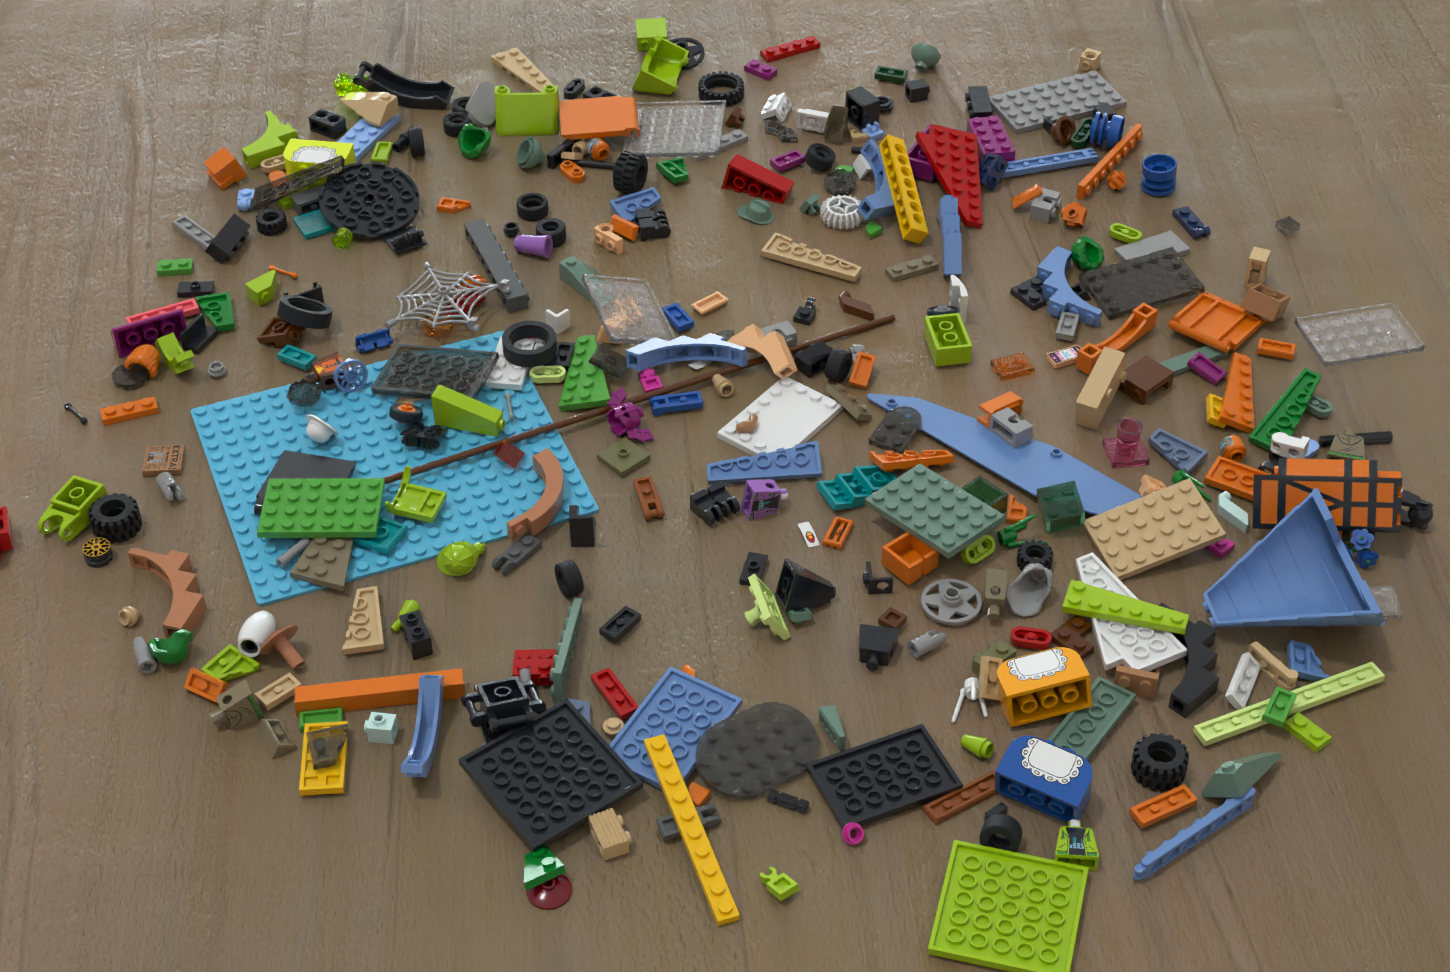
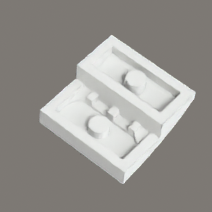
[948,275,968,324]

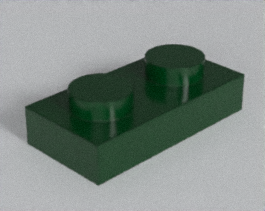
[874,66,908,84]

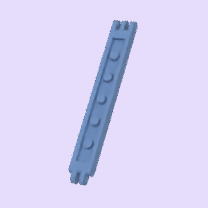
[1001,148,1100,178]
[1133,787,1256,881]

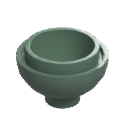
[911,43,941,71]
[516,137,546,169]

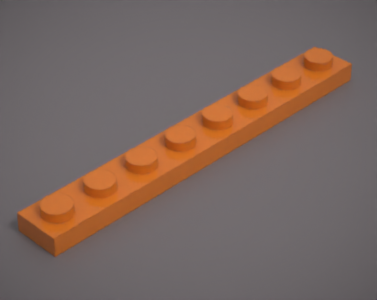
[1076,123,1143,200]

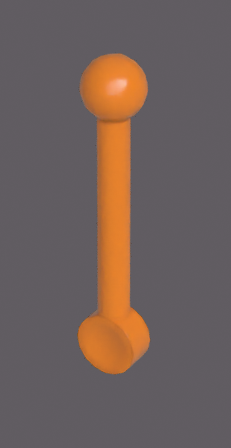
[268,265,298,279]

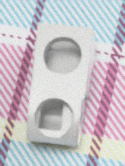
[1270,432,1310,459]

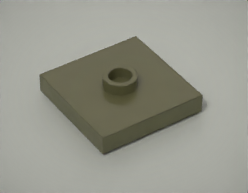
[597,437,650,477]

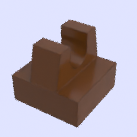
[725,106,745,129]

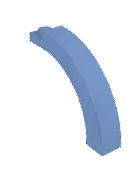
[401,675,444,778]

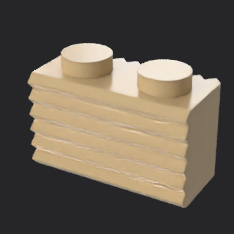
[588,808,632,861]

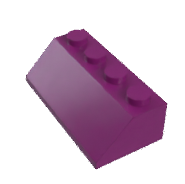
[111,309,186,358]

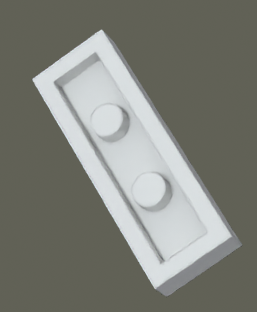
[1225,652,1261,710]

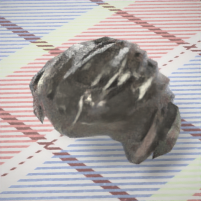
[286,378,321,407]

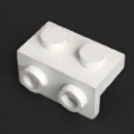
[760,93,792,122]

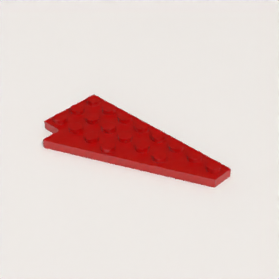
[915,124,983,229]

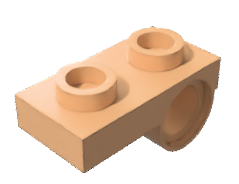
[594,223,623,255]

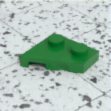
[656,157,688,183]

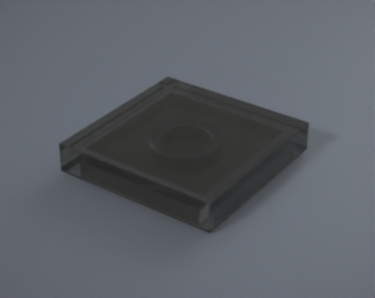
[588,344,628,380]

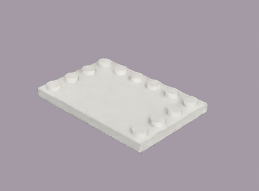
[717,377,843,456]

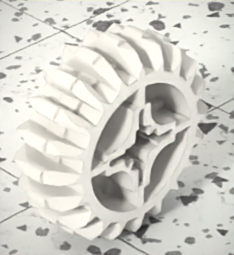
[820,194,864,230]

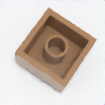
[1241,283,1291,322]

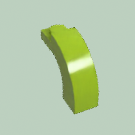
[155,332,194,375]

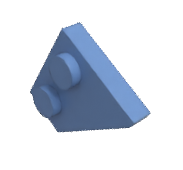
[1287,640,1330,682]

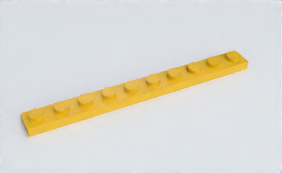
[644,734,740,926]

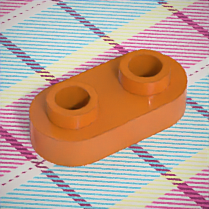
[560,160,585,183]

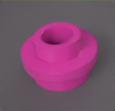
[842,822,864,845]

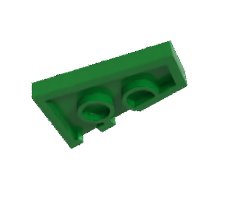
[195,292,235,331]

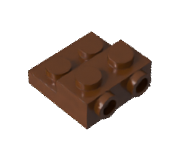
[257,317,306,348]

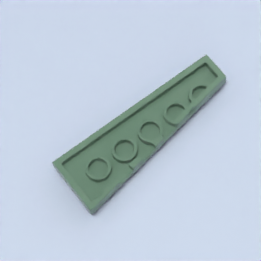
[550,598,583,705]

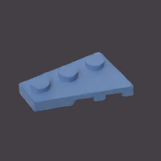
[609,187,661,222]

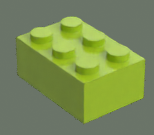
[924,313,972,367]

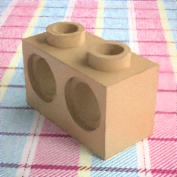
[1244,247,1271,287]

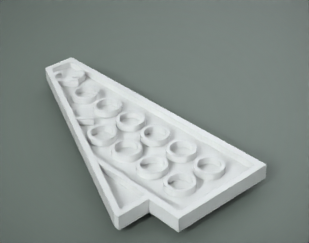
[1075,552,1187,671]

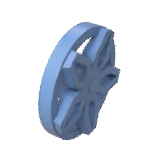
[333,359,368,392]

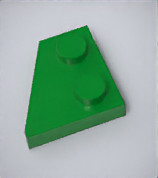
[523,846,566,890]

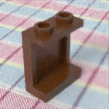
[1118,355,1174,405]

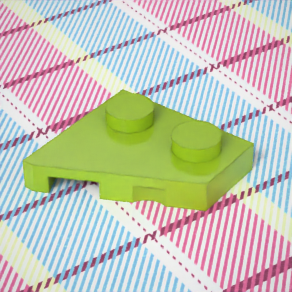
[201,644,260,682]

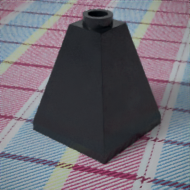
[775,559,836,612]

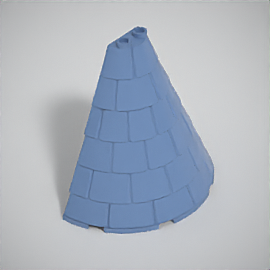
[1202,488,1385,629]

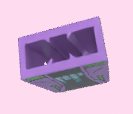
[741,479,788,521]

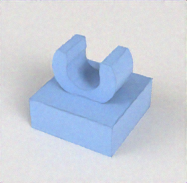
[862,121,884,141]

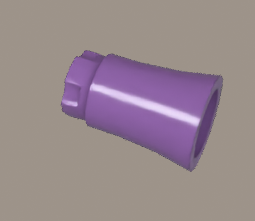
[514,235,553,258]

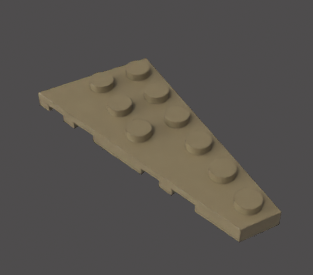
[289,538,354,592]

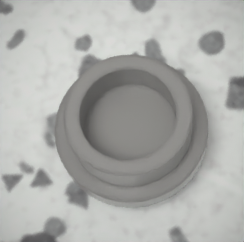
[208,361,226,378]

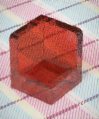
[493,439,525,468]

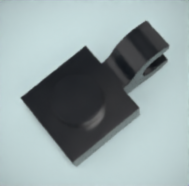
[793,297,816,326]

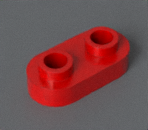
[1010,626,1052,650]

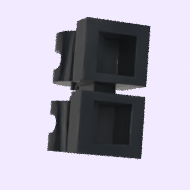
[635,208,671,241]
[690,481,740,526]

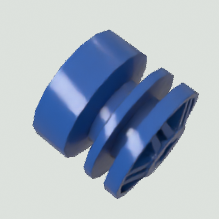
[1090,111,1125,149]
[1141,154,1177,196]

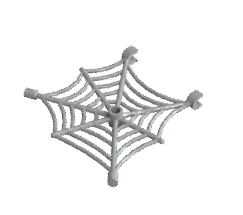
[385,262,511,331]

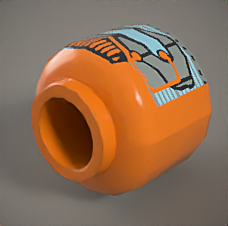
[586,138,610,162]
[1219,435,1247,462]

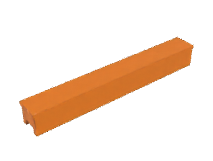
[294,668,466,717]

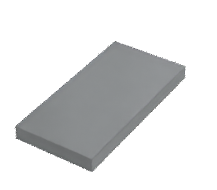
[1114,231,1190,272]

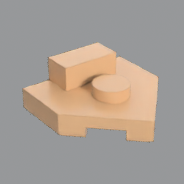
[1139,474,1166,497]

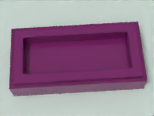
[1187,352,1227,386]

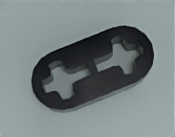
[563,78,585,100]

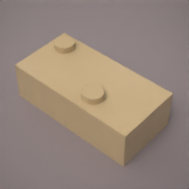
[1076,346,1127,430]

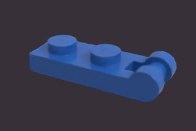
[650,391,703,416]

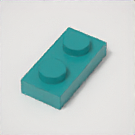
[277,344,317,371]

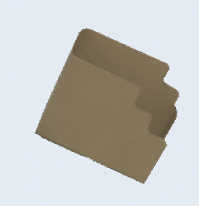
[824,105,848,145]

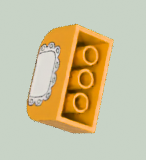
[997,647,1092,728]

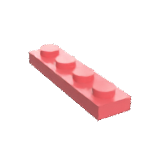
[125,298,200,324]

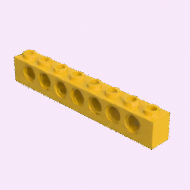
[879,134,929,244]

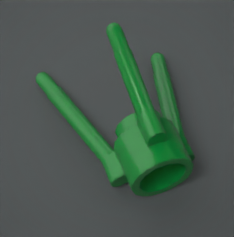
[1172,470,1212,502]
[997,514,1048,548]

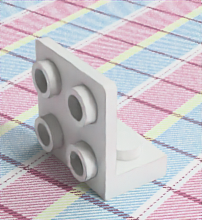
[797,109,829,133]

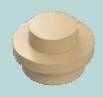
[603,718,624,738]

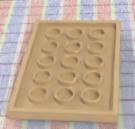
[1082,478,1226,581]

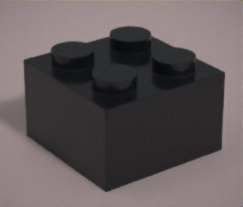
[845,86,880,131]

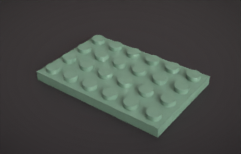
[865,463,1005,559]

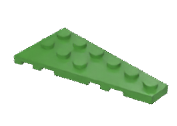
[558,335,611,412]

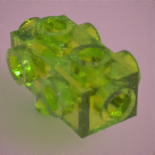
[334,73,369,96]

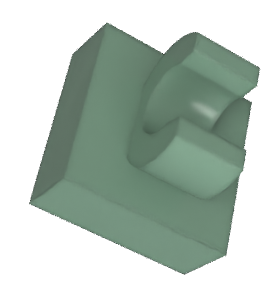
[799,193,821,216]

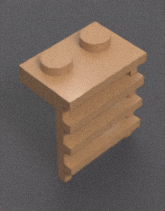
[1114,664,1161,700]

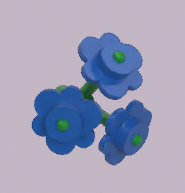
[1344,529,1379,568]

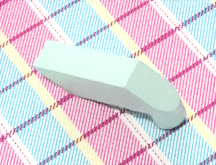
[1217,491,1248,534]

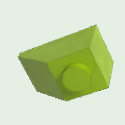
[245,269,278,307]

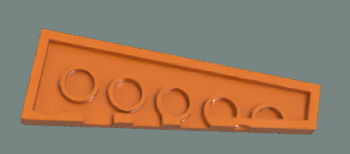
[1218,352,1255,434]

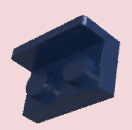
[979,153,1009,191]

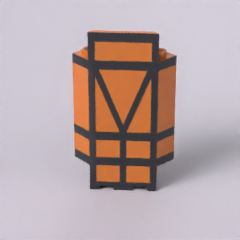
[1252,458,1402,542]

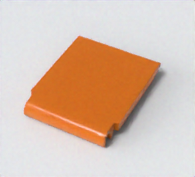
[559,96,640,140]
[1168,292,1267,353]

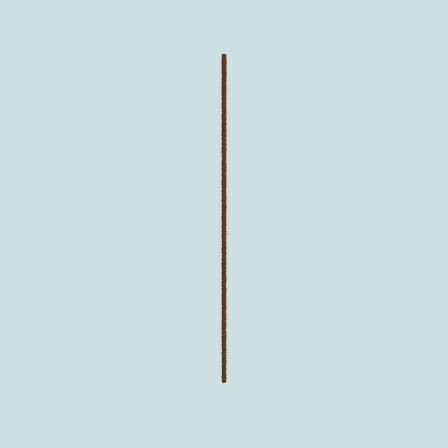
[383,314,895,485]

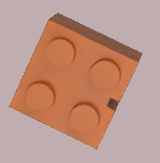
[881,532,939,586]

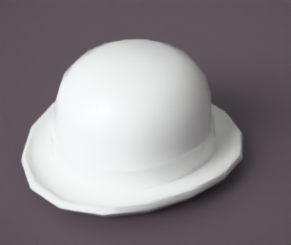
[305,414,338,443]

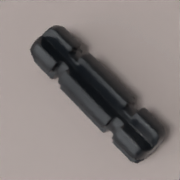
[767,789,809,813]

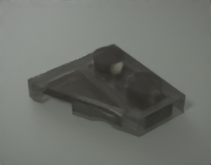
[306,724,349,770]

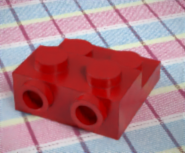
[512,649,557,686]

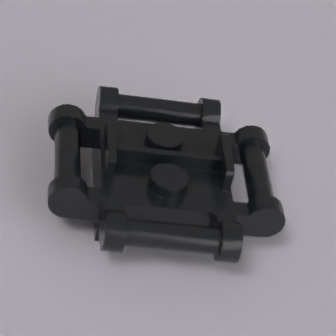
[461,676,547,731]

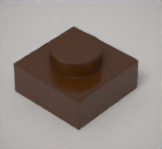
[878,607,907,629]

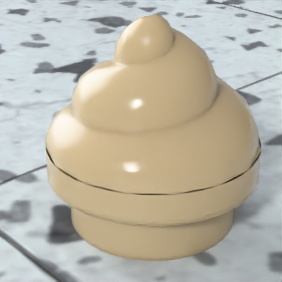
[118,606,140,626]

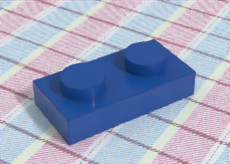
[662,303,694,332]

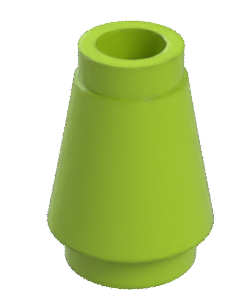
[960,734,994,759]

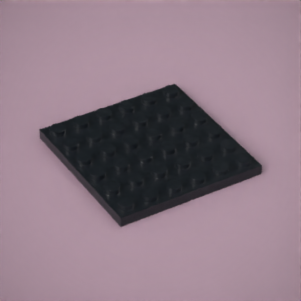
[459,699,643,852]

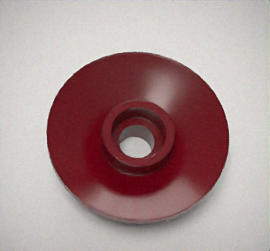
[526,874,572,910]

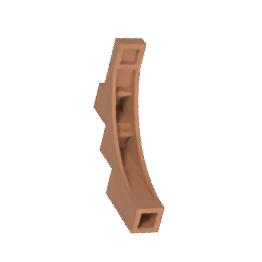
[128,548,207,638]

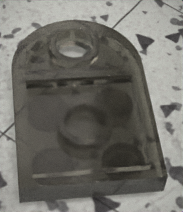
[869,406,922,454]

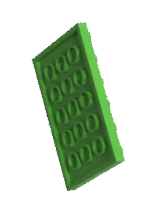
[257,478,385,538]

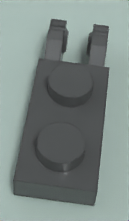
[491,533,542,575]
[656,804,722,841]

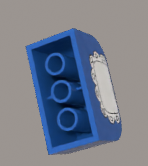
[995,736,1093,823]

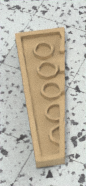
[491,48,554,93]
[761,232,862,282]

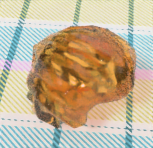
[421,312,453,337]

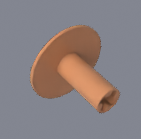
[259,624,305,671]

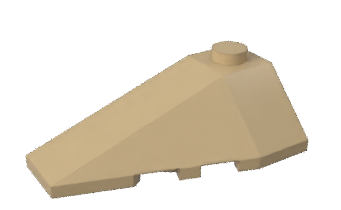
[340,92,399,127]

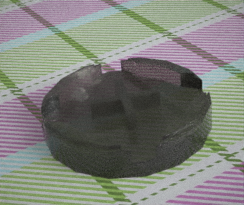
[824,169,857,196]
[112,363,149,390]

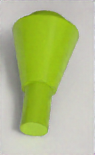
[390,600,421,633]

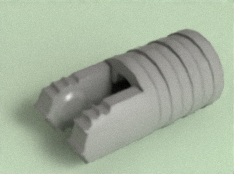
[156,472,185,502]
[907,629,947,658]
[133,636,157,674]

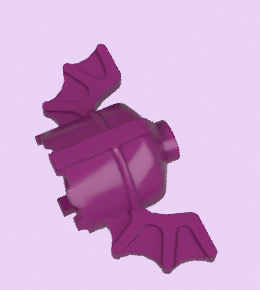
[606,386,654,443]

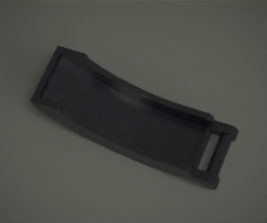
[353,61,455,109]

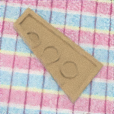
[342,586,384,655]

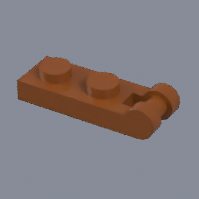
[633,476,664,521]

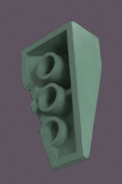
[559,256,615,311]
[1201,752,1282,798]

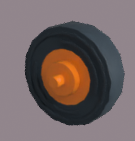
[389,402,423,424]

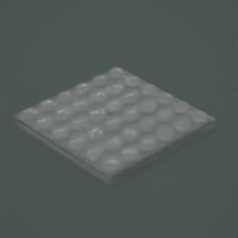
[623,100,726,158]

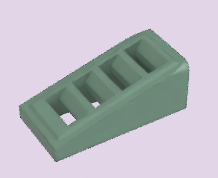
[819,705,845,751]

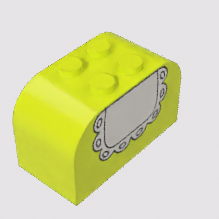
[283,139,356,189]

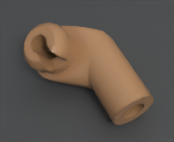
[736,414,758,434]

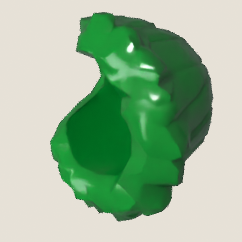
[458,123,492,159]
[1070,236,1104,273]
[147,629,194,665]

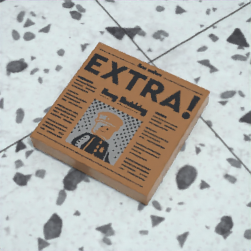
[142,444,186,476]

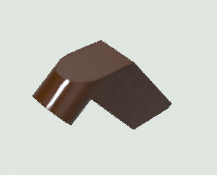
[838,291,874,321]

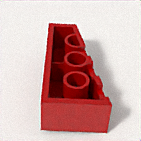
[722,154,794,204]

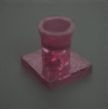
[1102,417,1150,469]

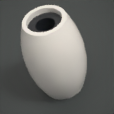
[238,611,276,657]

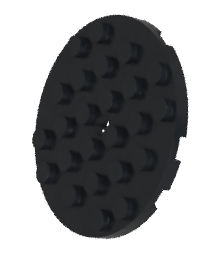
[319,162,420,239]

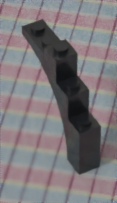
[1158,603,1219,718]

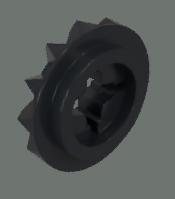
[877,96,894,113]

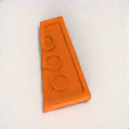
[869,450,954,472]

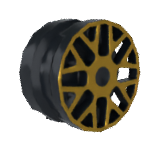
[82,537,113,568]

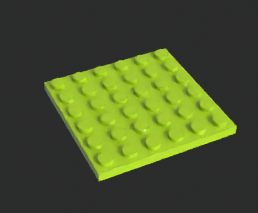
[927,840,1089,972]

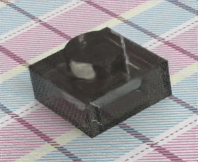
[1275,216,1301,235]

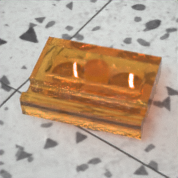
[990,352,1035,381]

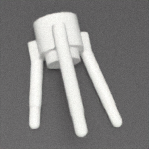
[951,677,988,723]

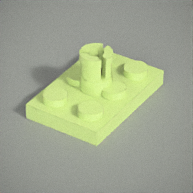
[745,573,791,640]

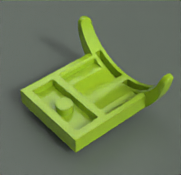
[385,466,447,523]

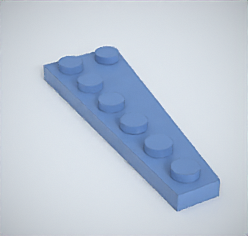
[706,441,822,484]

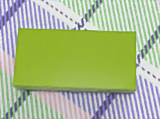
[371,141,393,165]

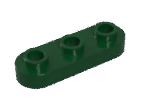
[1070,118,1094,149]

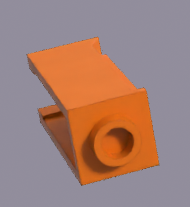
[977,391,1024,429]

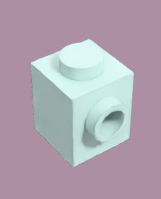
[364,712,399,745]

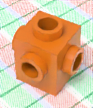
[1061,202,1088,227]

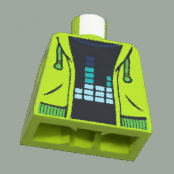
[1054,819,1099,871]

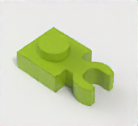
[759,867,799,901]

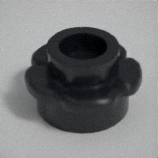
[503,222,520,237]

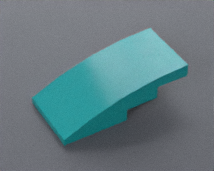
[816,465,897,511]

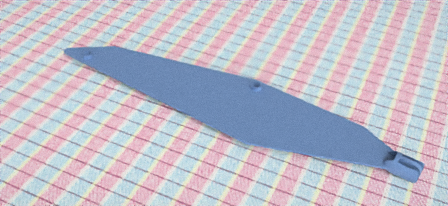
[867,393,1141,515]

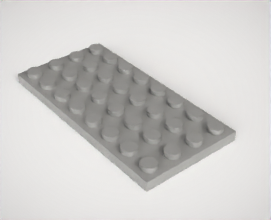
[989,70,1127,134]

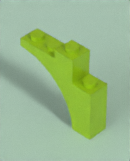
[241,110,298,169]

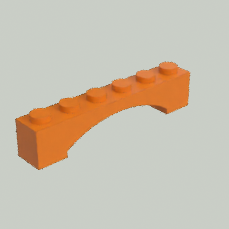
[1076,302,1158,375]

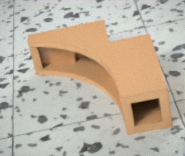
[726,324,798,379]

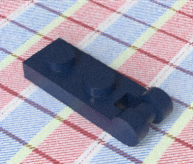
[1172,206,1211,239]

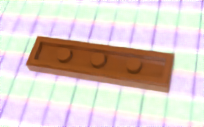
[923,770,997,825]

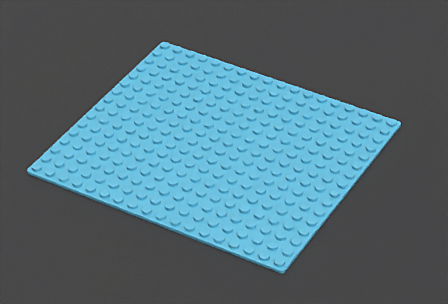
[191,331,599,606]

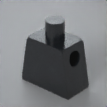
[859,624,899,671]

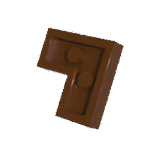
[1051,615,1094,660]

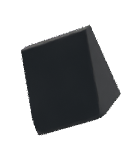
[1043,118,1056,135]
[1071,282,1091,301]

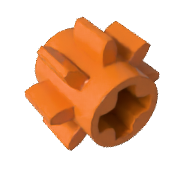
[1106,170,1127,190]

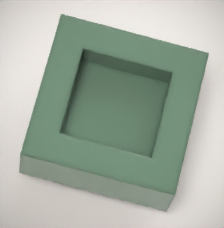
[785,608,812,623]

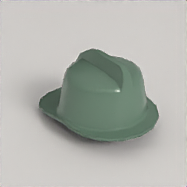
[737,199,774,225]

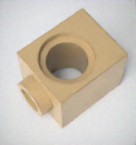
[1079,48,1102,72]

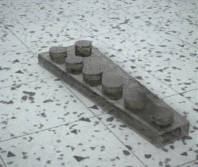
[251,155,345,212]

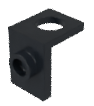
[863,561,893,594]

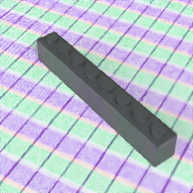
[464,219,530,313]

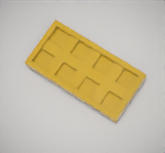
[299,721,349,796]

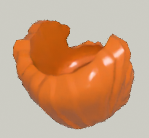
[124,344,161,378]

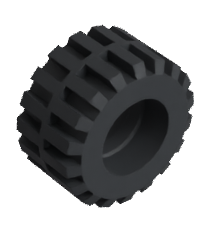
[613,150,648,194]
[88,493,142,543]
[1131,733,1189,791]

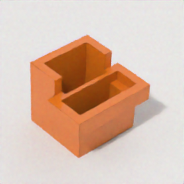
[203,147,248,190]

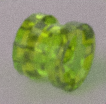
[332,227,353,249]

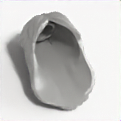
[1006,563,1053,618]

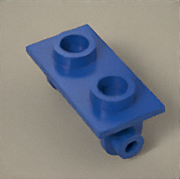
[355,328,393,353]

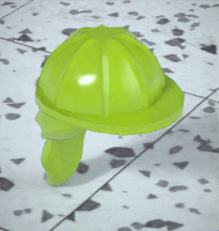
[437,541,486,576]

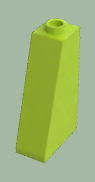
[431,385,505,437]

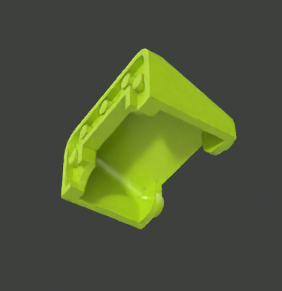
[632,35,689,95]
[494,85,560,136]

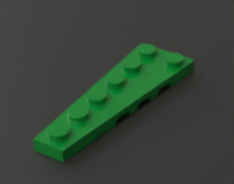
[1248,368,1321,456]

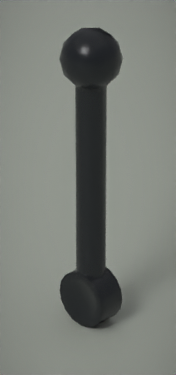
[64,403,87,424]

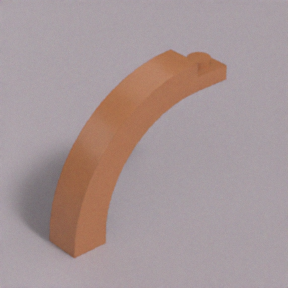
[506,448,564,541]

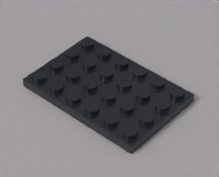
[806,724,963,830]

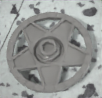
[921,579,982,625]

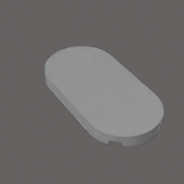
[465,82,495,128]

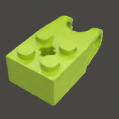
[38,475,108,541]

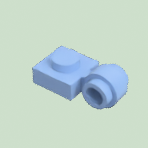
[237,189,256,211]

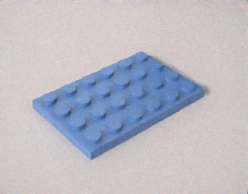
[609,666,743,789]

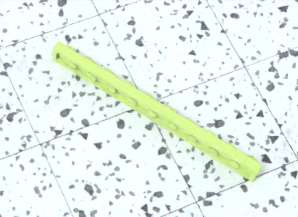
[1193,662,1385,747]

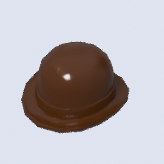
[1051,115,1076,146]

